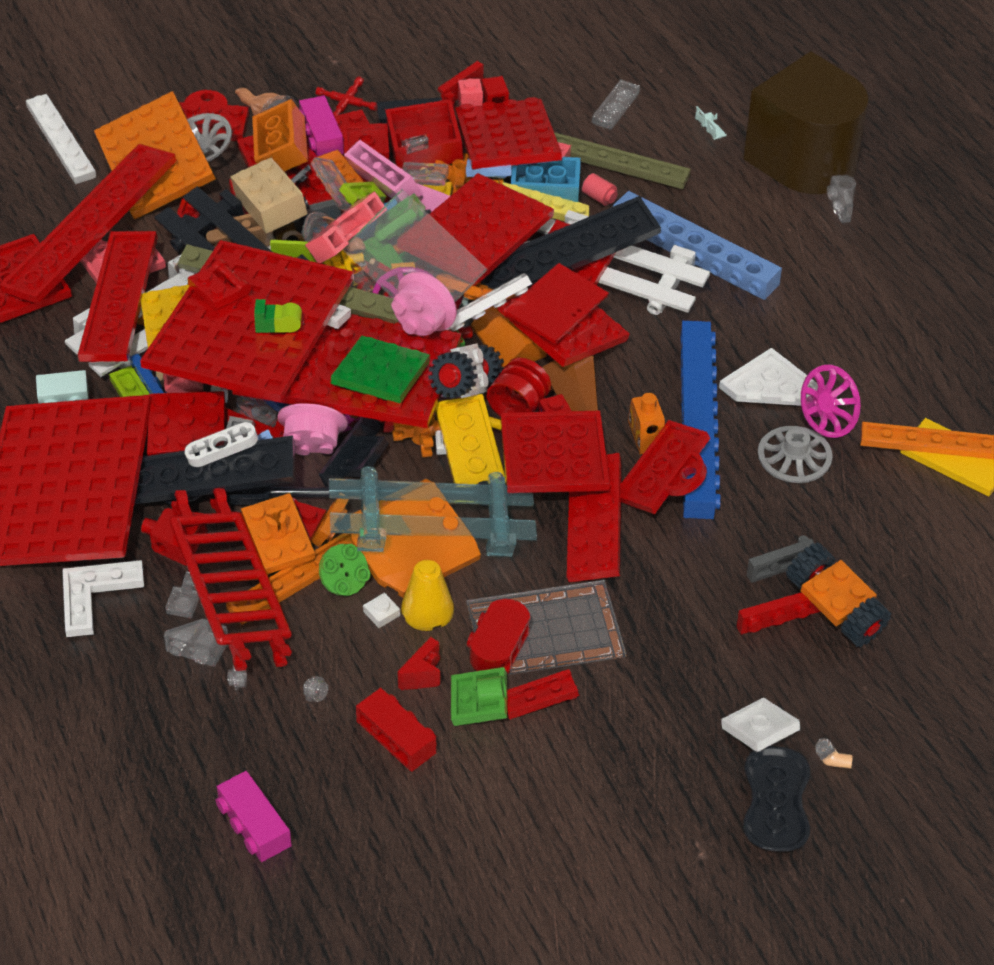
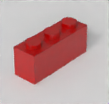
[356,688,437,772]

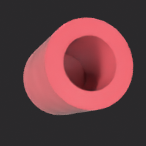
[582,173,618,206]

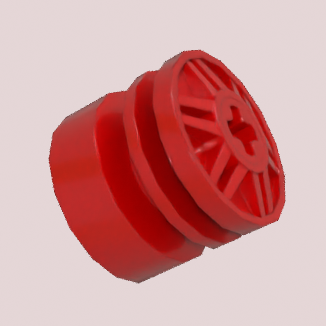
[486,357,552,416]

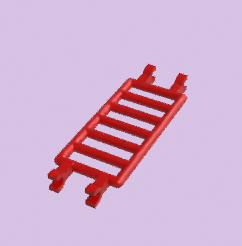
[170,488,292,671]

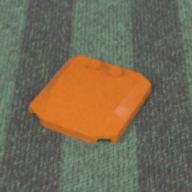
[349,479,481,598]

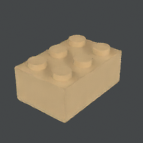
[230,158,307,234]

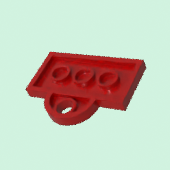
[179,90,249,141]
[621,420,710,514]

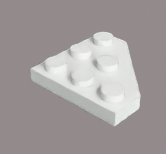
[719,348,818,406]

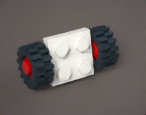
[428,343,504,398]

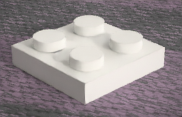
[721,698,800,752]

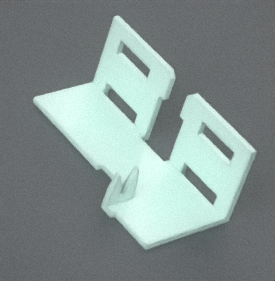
[695,106,726,140]

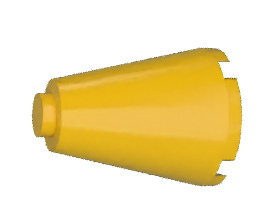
[401,560,454,631]

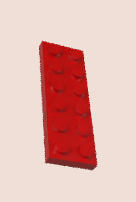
[567,453,621,582]

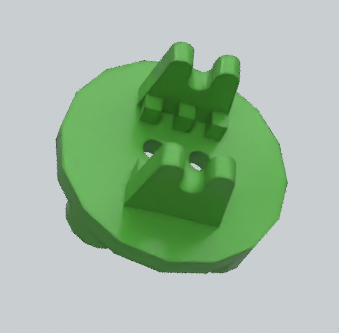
[319,544,370,596]

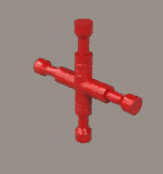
[316,77,377,116]

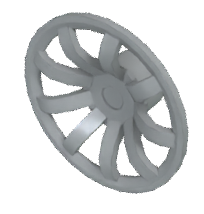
[187,113,232,162]
[758,426,833,483]

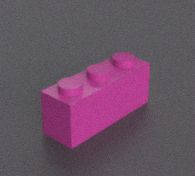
[299,96,344,157]
[216,771,291,862]

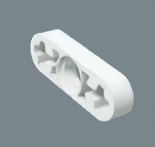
[185,422,258,467]

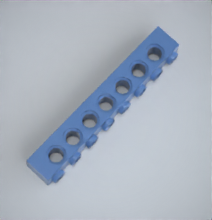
[613,191,782,300]

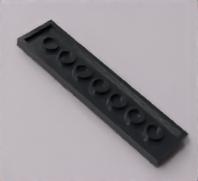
[479,196,661,289]
[134,435,295,505]

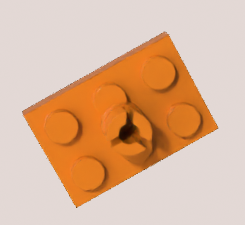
[241,493,316,574]

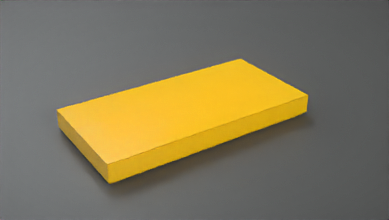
[435,394,506,488]
[900,418,994,497]

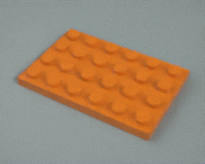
[94,91,216,220]

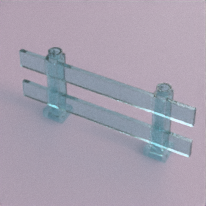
[329,467,537,557]

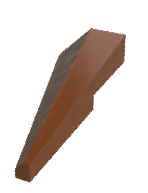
[542,356,598,411]

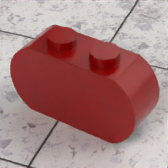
[467,599,530,673]

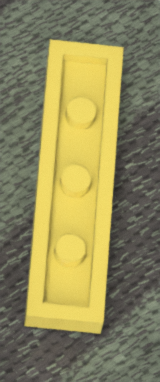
[502,182,589,221]

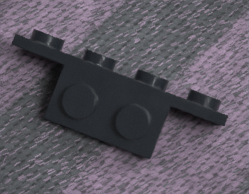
[319,417,389,487]

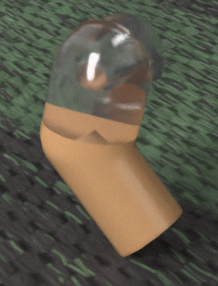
[815,738,852,769]

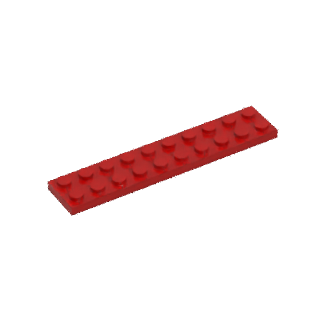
[0,144,177,304]

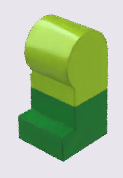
[254,299,302,333]

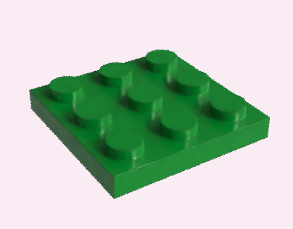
[331,336,430,403]

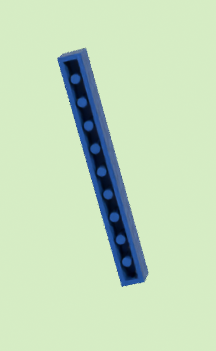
[680,321,720,519]

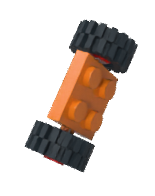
[786,542,891,647]

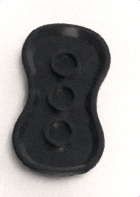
[743,746,810,852]

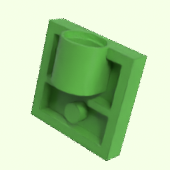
[451,667,507,726]

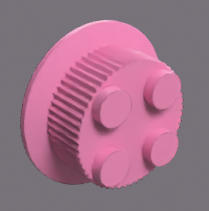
[391,272,457,336]
[277,404,348,455]

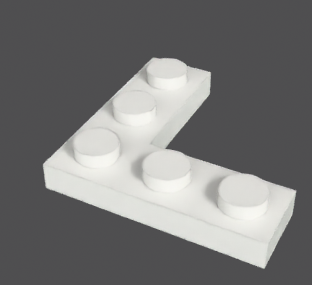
[63,560,144,637]

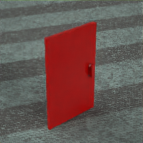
[503,263,609,344]

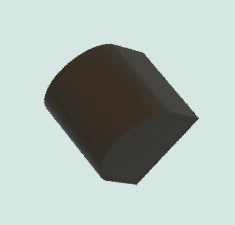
[743,51,868,194]

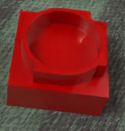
[385,99,463,175]

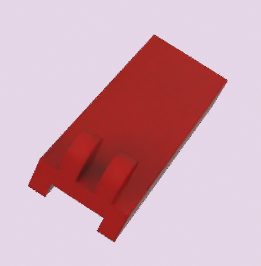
[438,61,484,107]
[507,669,579,720]

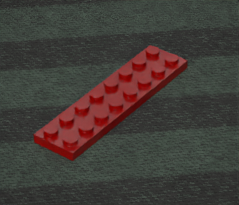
[78,231,158,362]

